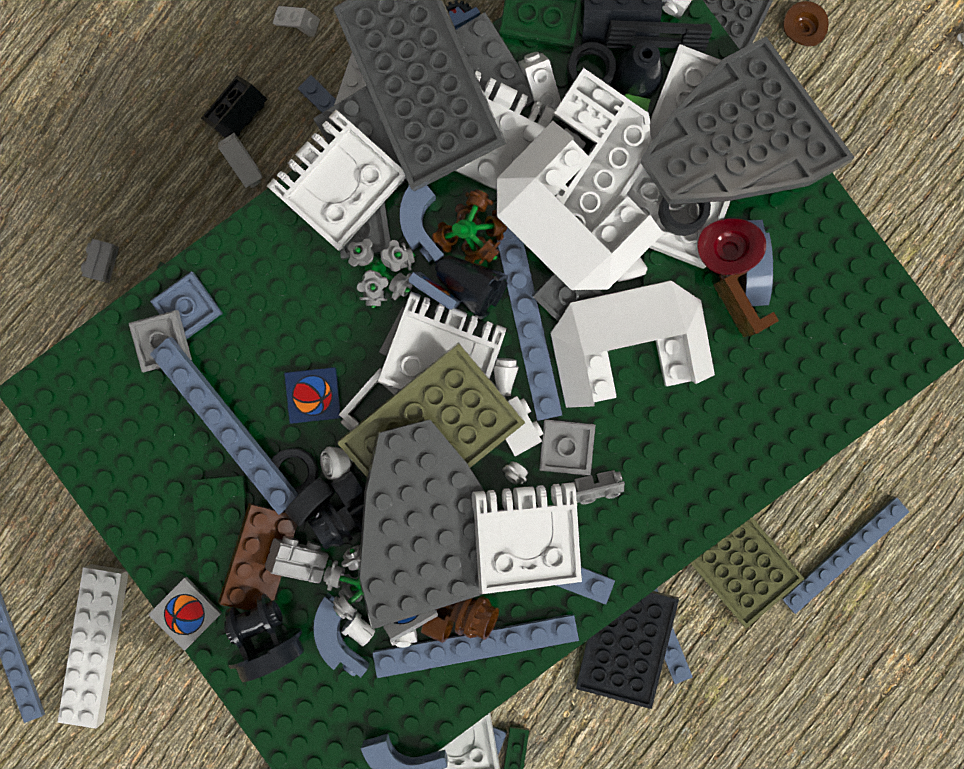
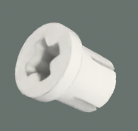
[341,612,376,646]

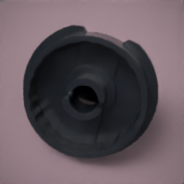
[224,594,304,682]

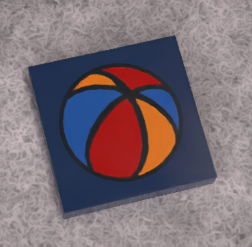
[285,368,342,424]

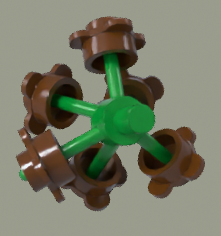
[432,189,507,265]

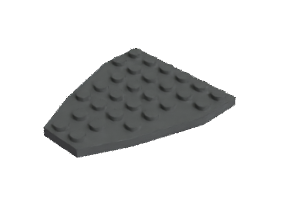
[640,36,855,204]
[358,419,488,629]

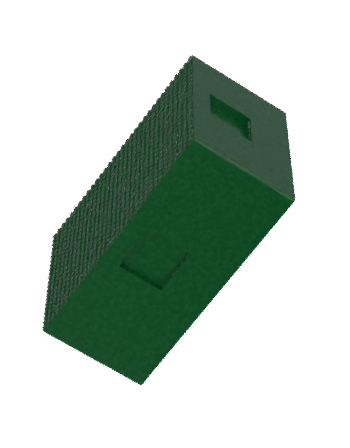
[0,0,964,769]

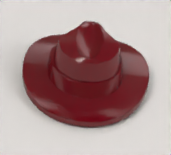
[698,219,766,275]

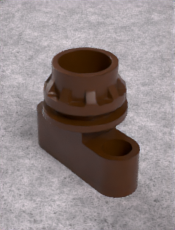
[421,595,499,643]

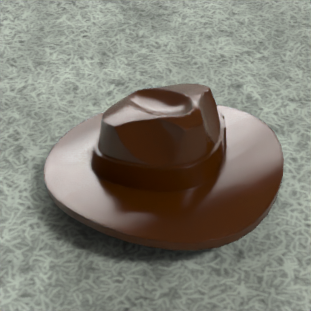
[783,1,829,47]

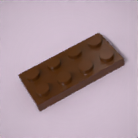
[218,503,297,611]

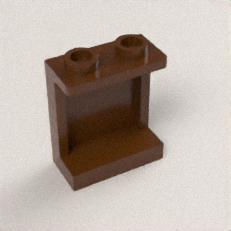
[714,271,779,337]

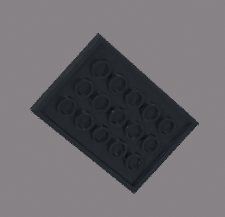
[576,591,679,709]

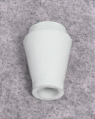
[493,358,518,396]

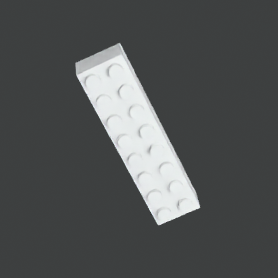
[58,564,128,729]

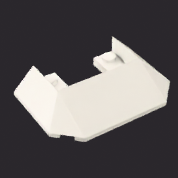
[496,68,653,232]
[497,121,663,290]
[550,281,715,408]

